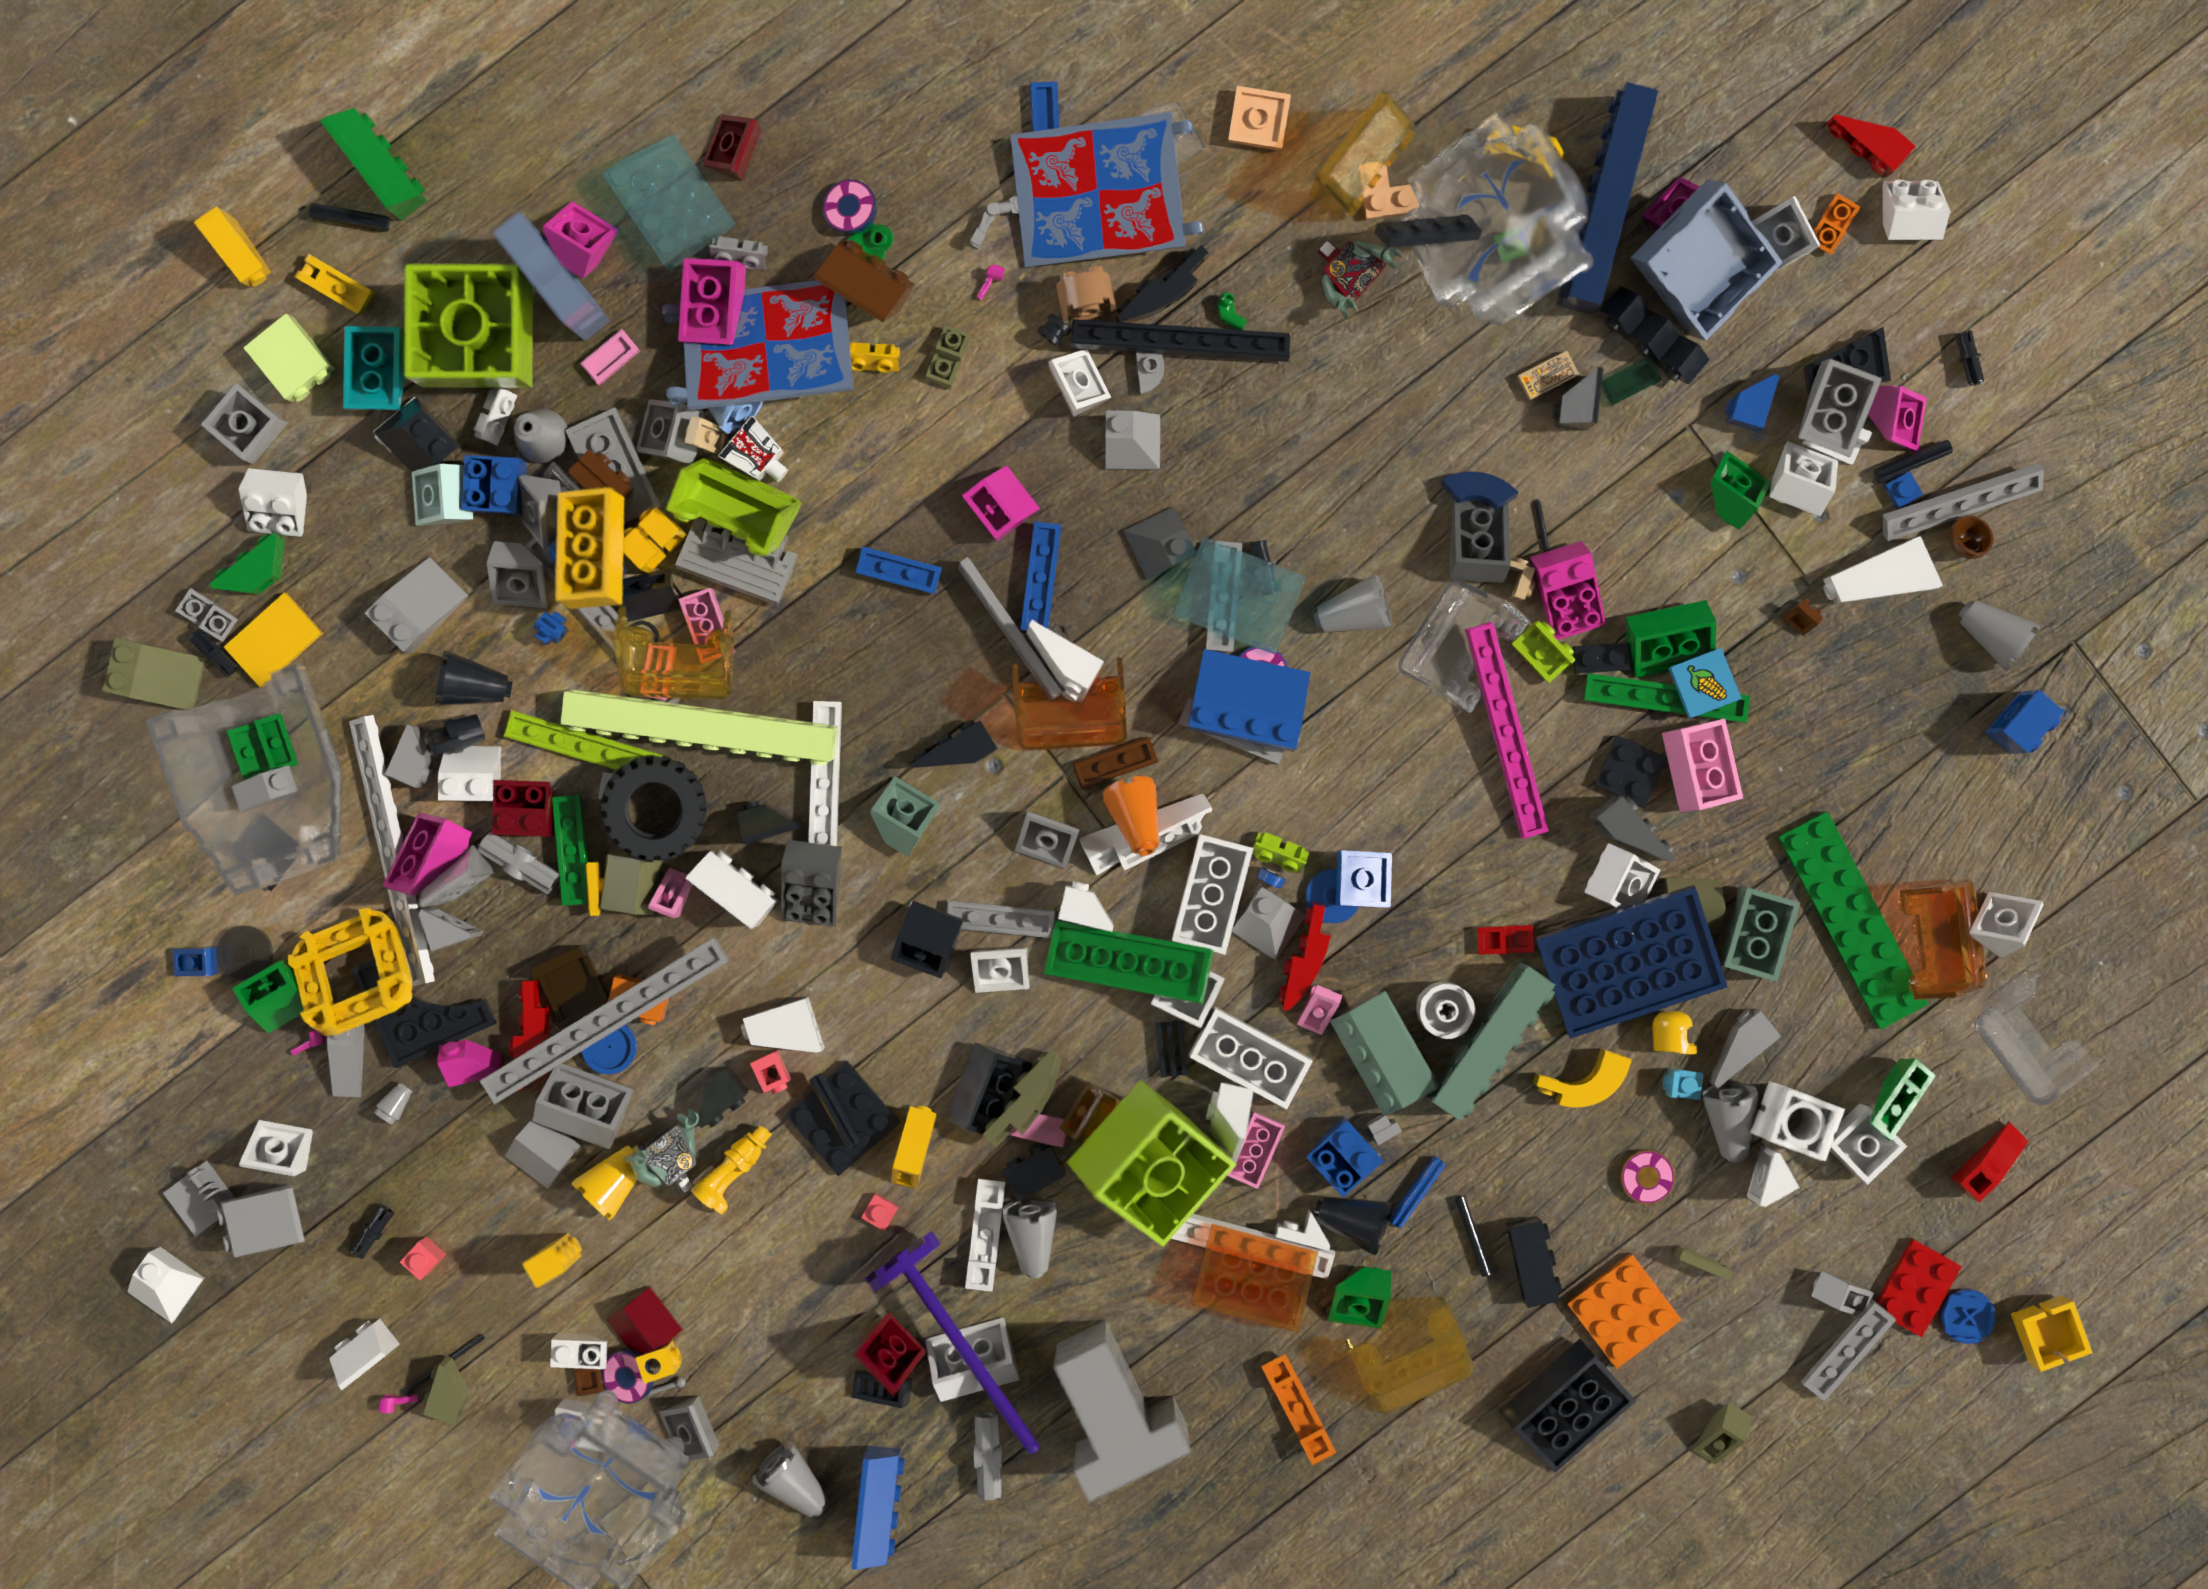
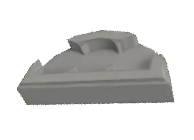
[1136,352,1165,395]

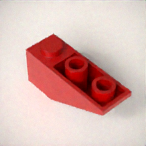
[1825,114,1916,178]
[1950,1121,2029,1203]

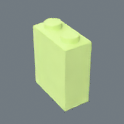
[244,314,335,403]

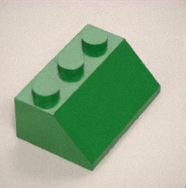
[1626,600,1716,678]

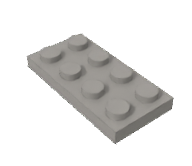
[565,407,662,525]

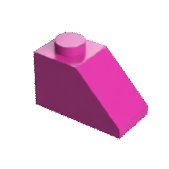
[437,1039,503,1087]

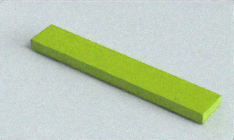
[503,710,664,770]

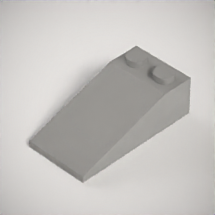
[419,845,495,907]

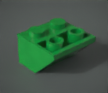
[232,959,304,1033]

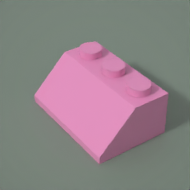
[1662,719,1743,813]

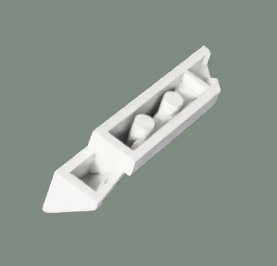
[1079,794,1212,876]

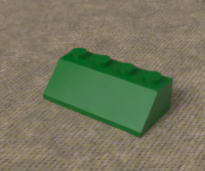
[320,108,427,221]

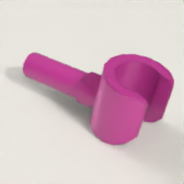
[976,265,1005,300]
[291,1030,327,1056]
[379,1394,419,1413]

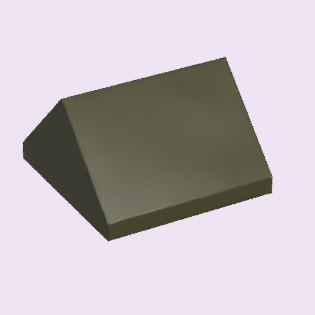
[600,854,662,915]
[1664,878,1726,934]

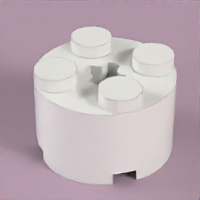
[1416,981,1475,1039]

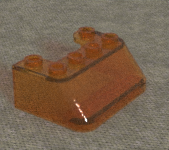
[1898,879,1987,1000]

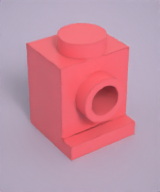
[750,1049,791,1094]

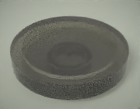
[217,925,273,980]

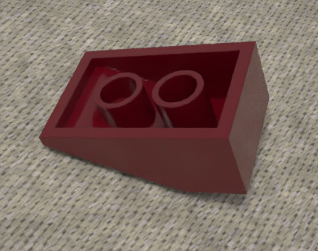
[854,1312,927,1395]

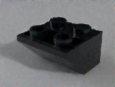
[890,901,964,979]

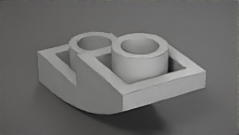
[175,587,238,642]

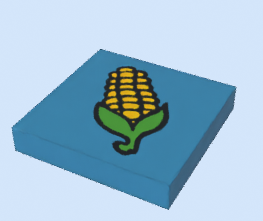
[1668,648,1742,719]

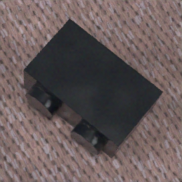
[1002,1143,1066,1202]

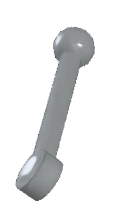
[637,1377,686,1403]

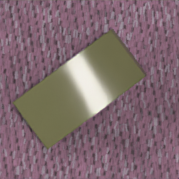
[925,324,971,390]

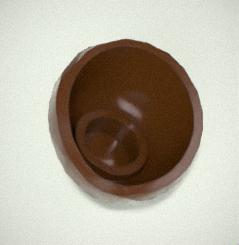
[1949,515,1994,559]

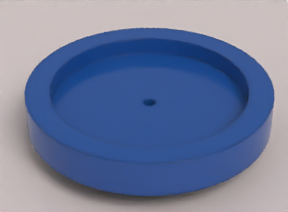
[1306,869,1359,923]
[582,1024,637,1075]

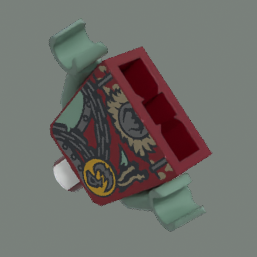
[1318,240,1403,319]

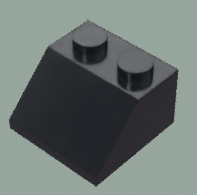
[374,397,458,472]

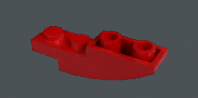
[1278,902,1331,1011]
[509,979,551,1091]

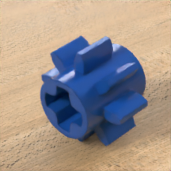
[534,611,568,645]

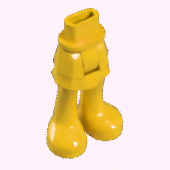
[691,1125,772,1215]

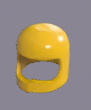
[1652,1011,1697,1054]

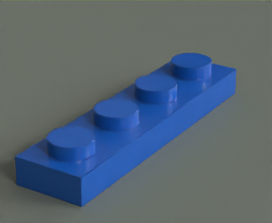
[1021,521,1062,631]

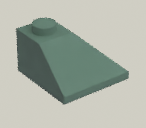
[870,776,941,857]

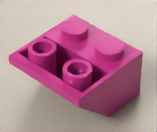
[962,465,1040,542]

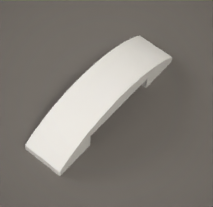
[965,1179,1005,1291]

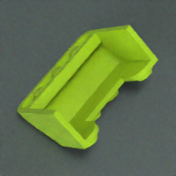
[666,458,802,556]

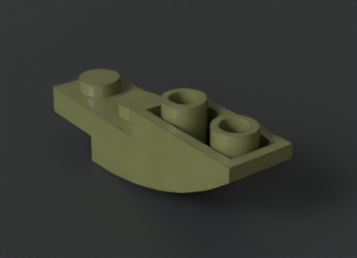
[983,1049,1061,1148]

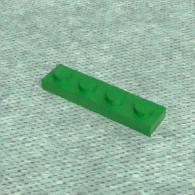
[552,795,588,906]

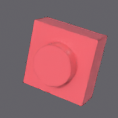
[861,1193,899,1231]

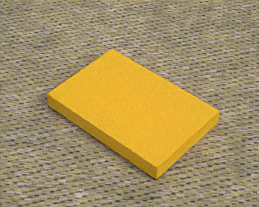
[224,592,323,688]

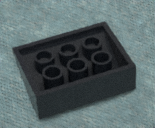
[1499,1339,1636,1473]

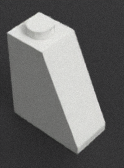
[741,997,825,1053]

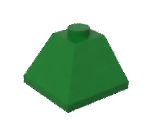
[1710,451,1771,530]
[1328,1267,1391,1329]

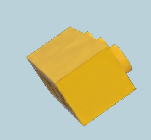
[523,1233,582,1288]

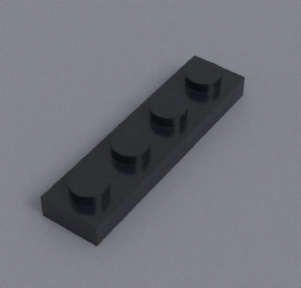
[1374,214,1482,248]

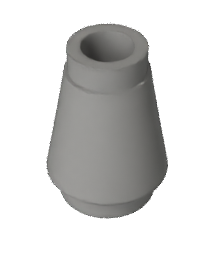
[374,1082,413,1125]

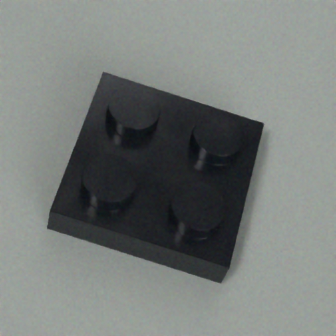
[1594,735,1667,807]

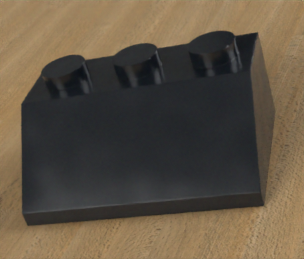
[945,1042,1033,1134]

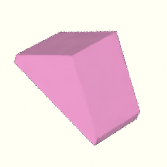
[648,867,692,918]

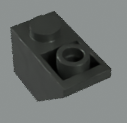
[698,1067,749,1129]

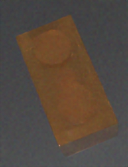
[1059,1082,1121,1144]

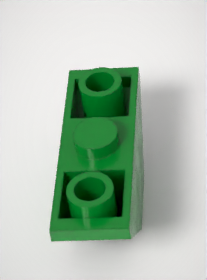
[209,533,285,595]

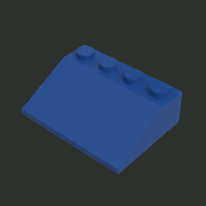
[1187,649,1310,752]

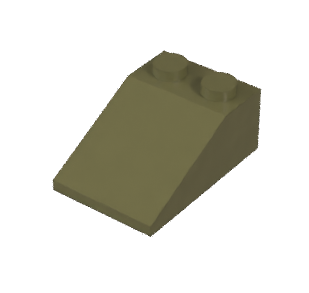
[103,638,206,711]

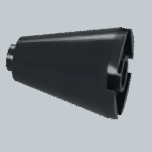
[435,650,513,705]
[1314,1196,1392,1256]

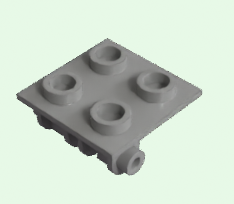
[163,1161,235,1237]

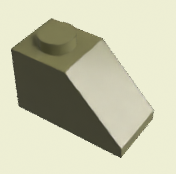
[1693,1402,1752,1465]

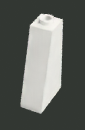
[1823,536,1943,604]

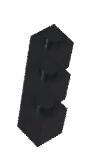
[1600,286,1710,385]

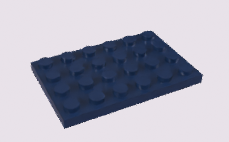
[1535,885,1728,1039]

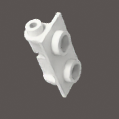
[473,388,517,445]

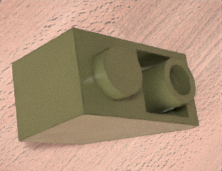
[422,1356,470,1425]

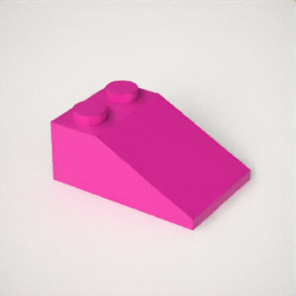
[678,258,746,345]
[383,812,472,896]

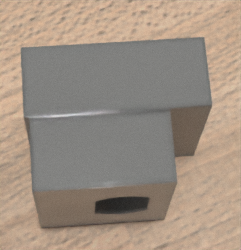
[1366,1114,1402,1145]

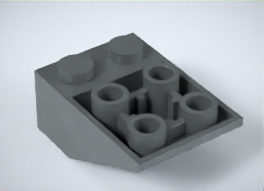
[1587,796,1676,862]
[781,840,842,927]

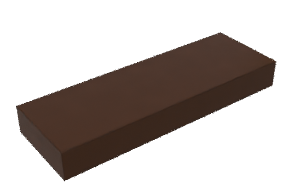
[1073,737,1158,789]

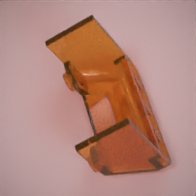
[1012,657,1127,751]

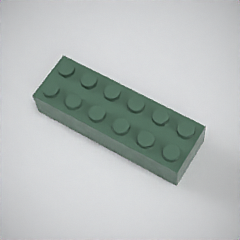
[1426,962,1555,1121]

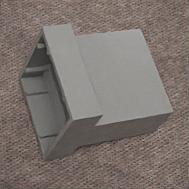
[1055,1320,1191,1502]

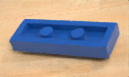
[855,546,942,594]

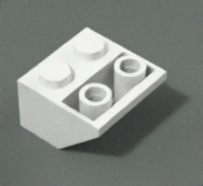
[1883,179,1951,240]
[239,468,307,537]

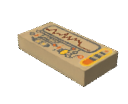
[1517,351,1579,401]

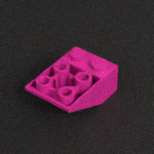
[1529,541,1606,640]

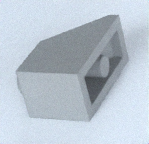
[385,724,433,788]
[231,765,298,813]
[1811,1271,1874,1316]

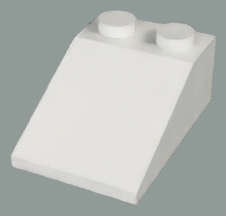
[1025,620,1104,703]

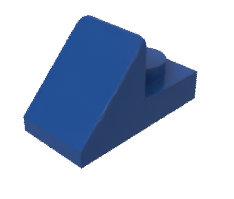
[173,946,219,976]

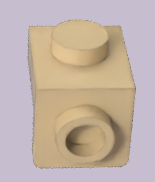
[1510,557,1535,602]

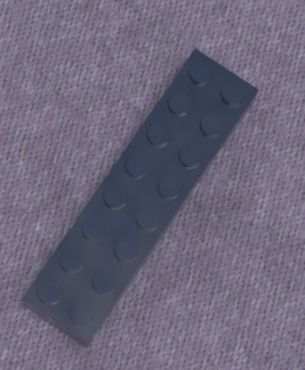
[1558,82,1659,315]

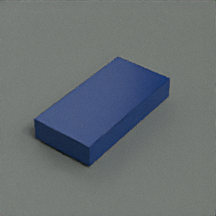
[1030,81,1059,132]

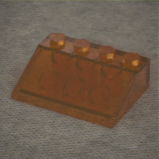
[1190,1224,1318,1333]

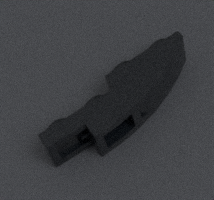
[1117,245,1209,323]

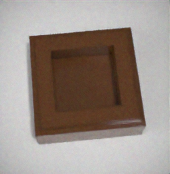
[573,1368,606,1396]

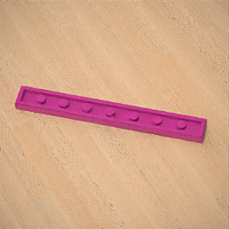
[1465,621,1549,839]

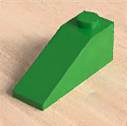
[1868,1058,1936,1141]

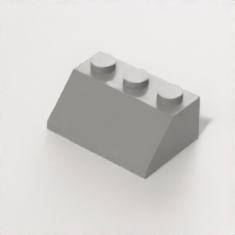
[533,1063,634,1150]

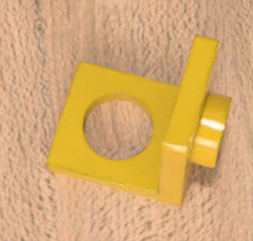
[636,1340,682,1384]

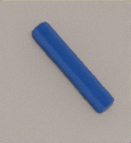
[1389,1156,1446,1228]

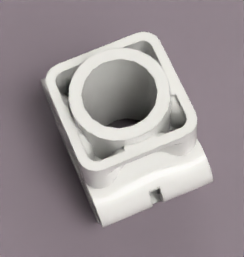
[1750,1081,1845,1161]

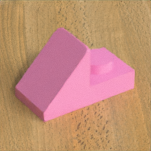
[1297,985,1342,1035]

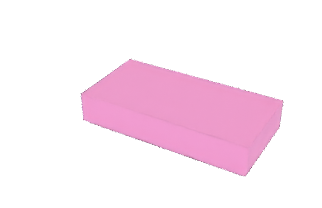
[580,329,640,386]

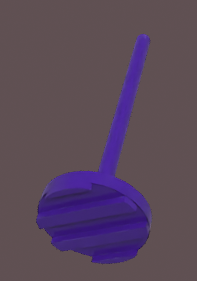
[864,1230,1039,1454]

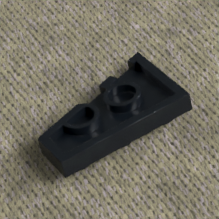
[1803,326,1891,394]

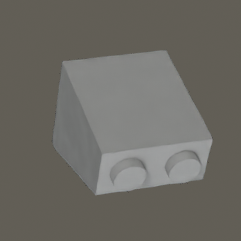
[216,1185,305,1257]

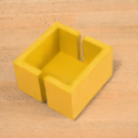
[623,507,688,573]
[2011,1295,2092,1372]

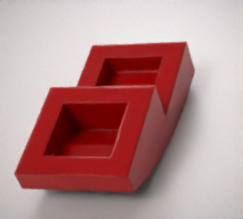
[1477,925,1535,955]

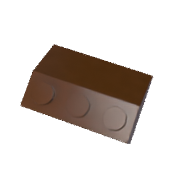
[813,240,915,323]

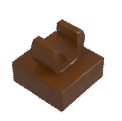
[1783,598,1823,636]

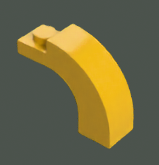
[1532,1048,1632,1107]

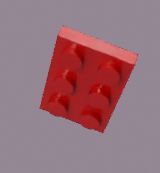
[1875,1238,1962,1337]

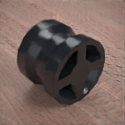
[1037,313,1071,348]

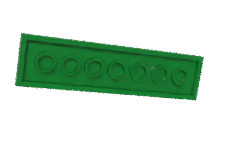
[1777,811,1929,1030]

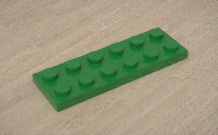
[1044,920,1214,1004]

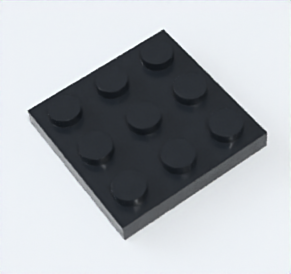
[785,1061,901,1177]

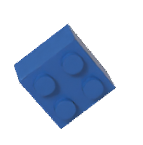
[1985,690,2065,754]

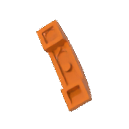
[1261,1353,1336,1465]

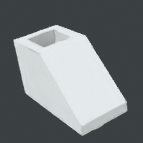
[550,1333,607,1369]

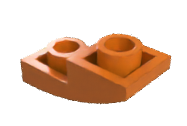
[1813,193,1860,255]

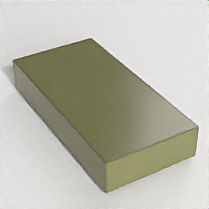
[1673,1246,1733,1281]

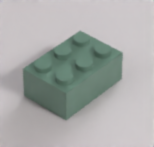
[1719,886,1800,982]

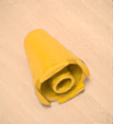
[571,1145,639,1221]

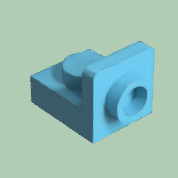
[1663,1068,1704,1100]

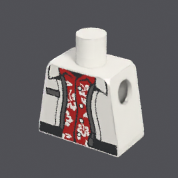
[718,416,788,482]

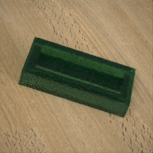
[1601,356,1662,406]

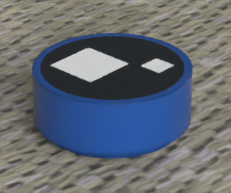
[1257,867,1286,888]

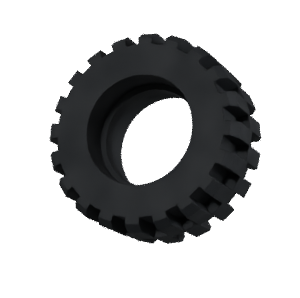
[600,755,707,862]

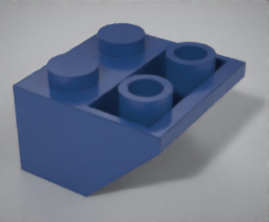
[461,455,527,516]
[1306,1117,1384,1198]

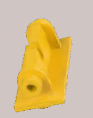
[850,342,900,373]

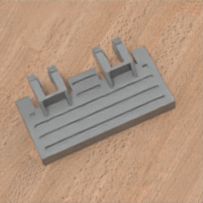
[675,518,798,606]

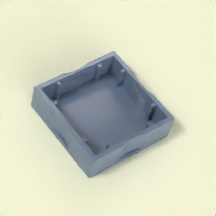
[1631,179,1783,341]
[493,212,610,341]

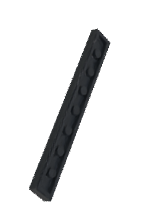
[1071,319,1290,362]

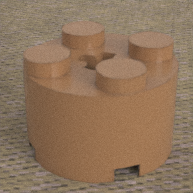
[1056,266,1116,321]

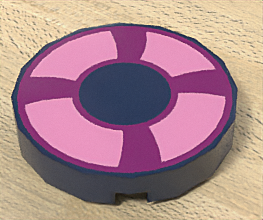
[823,179,877,235]
[602,1348,654,1404]

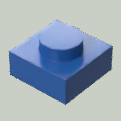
[1883,471,1923,509]

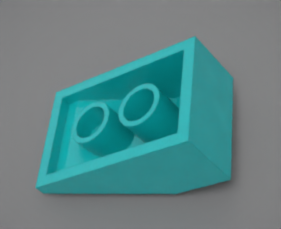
[343,326,405,410]

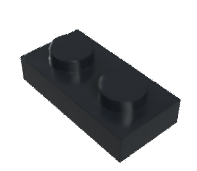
[1573,643,1631,674]

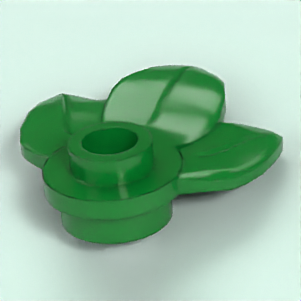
[847,222,894,261]

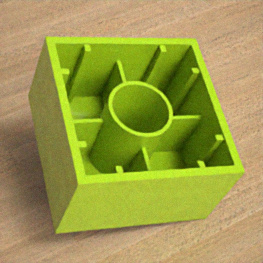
[405,265,533,388]
[1067,1080,1237,1247]

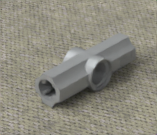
[478,831,559,894]
[974,1412,1002,1500]

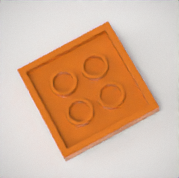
[1566,1253,1682,1369]

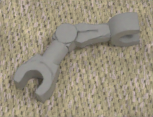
[968,195,1019,249]

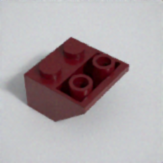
[492,780,554,837]

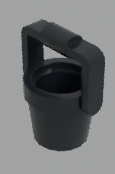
[423,714,486,755]

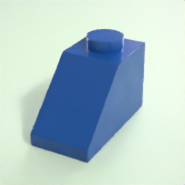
[1725,374,1780,432]

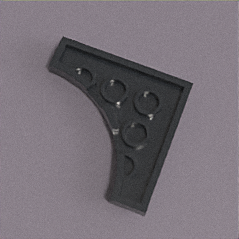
[351,958,497,1069]

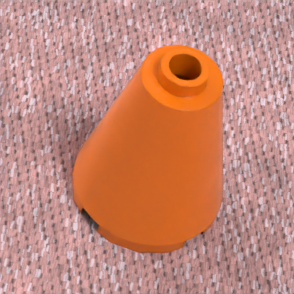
[1103,776,1159,856]

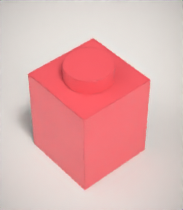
[400,1237,446,1280]

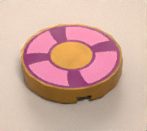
[1619,1149,1675,1205]

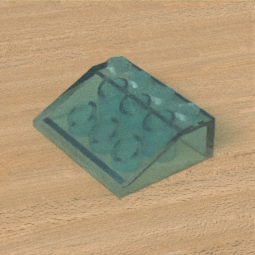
[602,134,736,271]
[1173,537,1306,655]

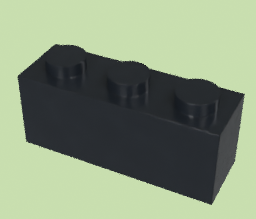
[1506,1217,1562,1308]

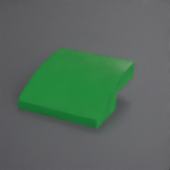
[227,713,299,781]

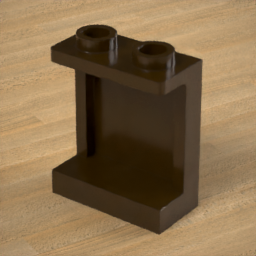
[530,944,609,1029]

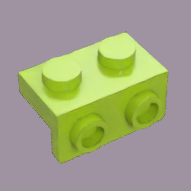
[1510,620,1576,684]

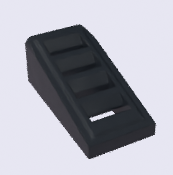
[852,1370,913,1409]

